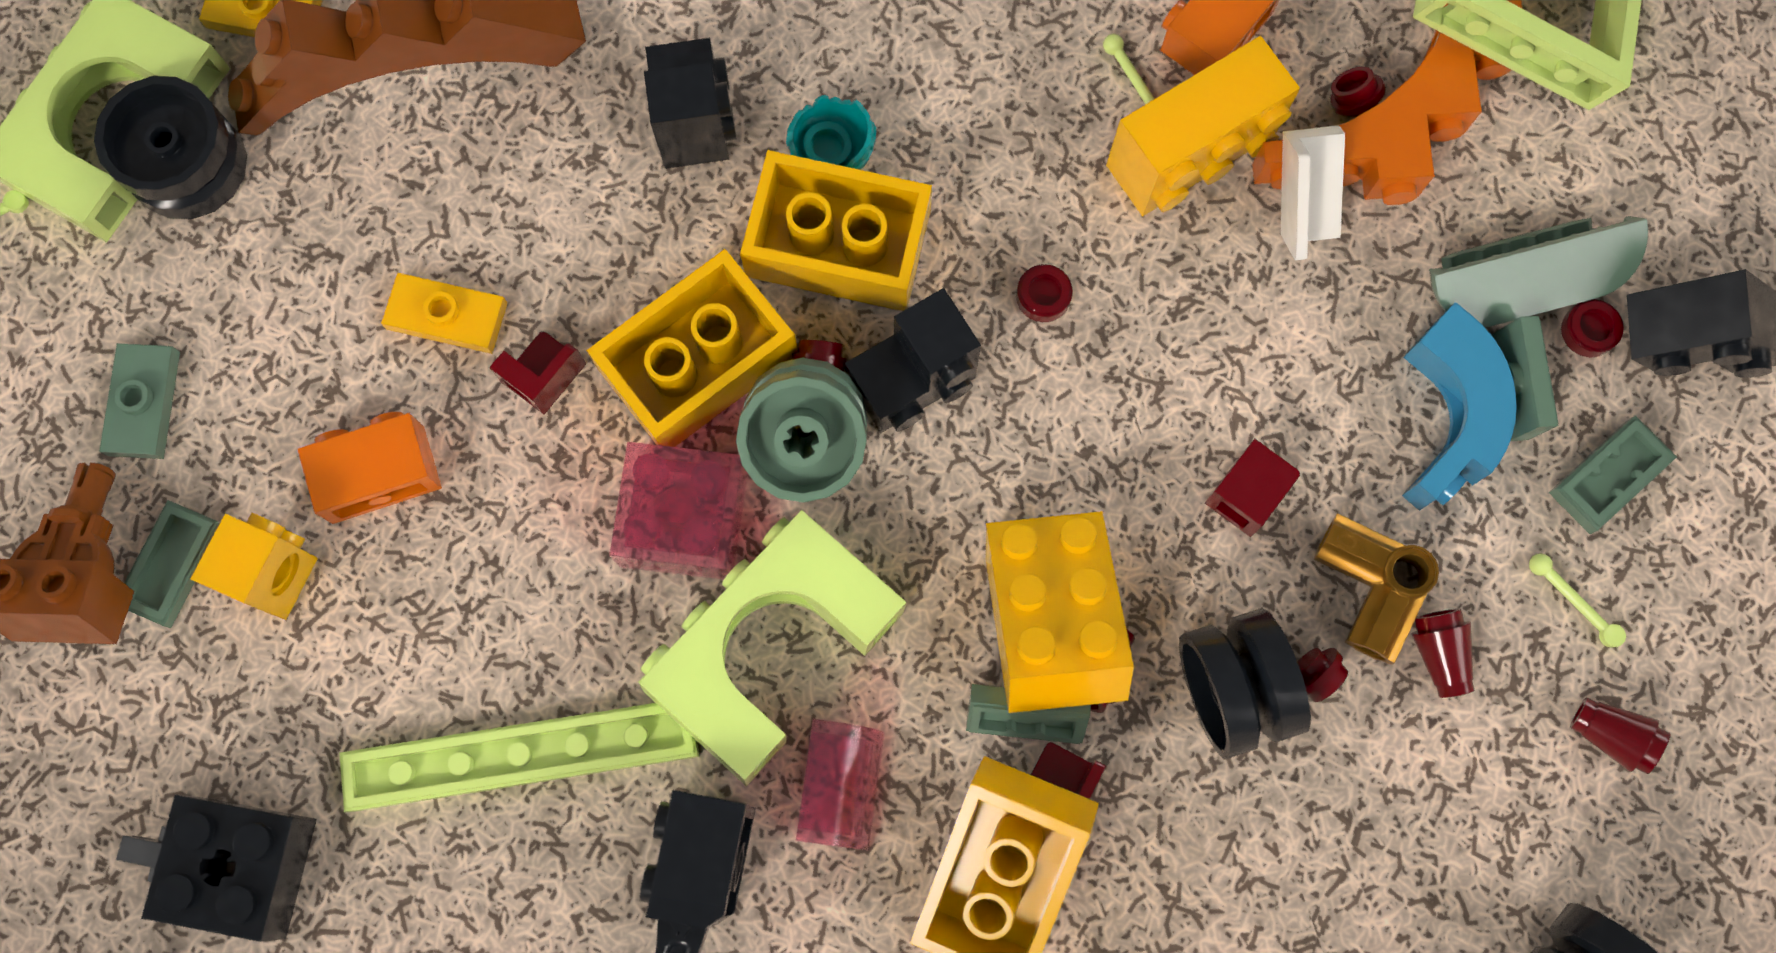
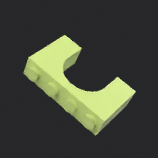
[0,0,231,242]
[638,510,907,787]

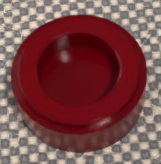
[1016,264,1073,322]
[1561,299,1624,357]

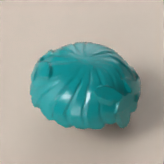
[786,95,876,170]

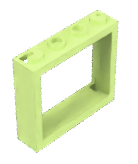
[1413,0,1641,110]

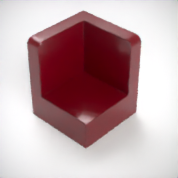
[489,331,586,415]
[1205,439,1300,537]
[1030,742,1106,799]

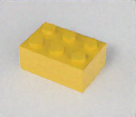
[1106,35,1300,217]
[740,150,932,311]
[586,249,798,455]
[985,511,1134,713]
[910,756,1099,953]

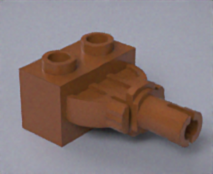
[0,462,135,644]

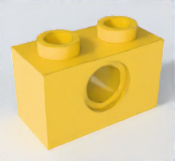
[190,512,318,620]

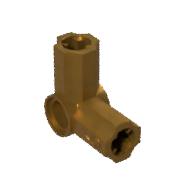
[1313,513,1439,665]

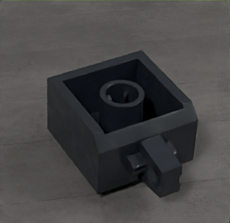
[640,790,756,953]
[116,795,317,942]

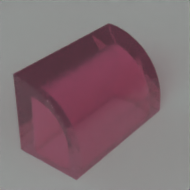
[796,719,884,851]

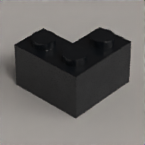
[644,38,737,169]
[1627,269,1776,378]
[845,288,981,433]

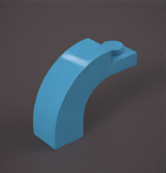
[1402,302,1517,511]

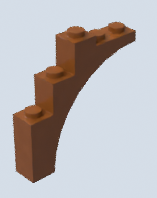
[228,0,586,136]

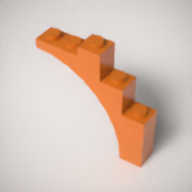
[1252,0,1522,205]

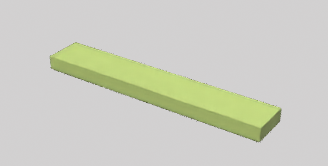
[339,703,700,813]

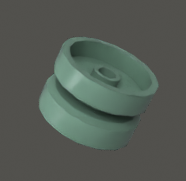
[736,358,867,503]

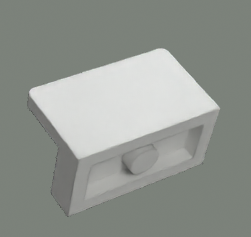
[1281,125,1345,261]

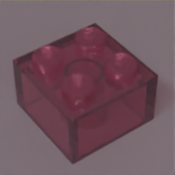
[609,442,748,580]

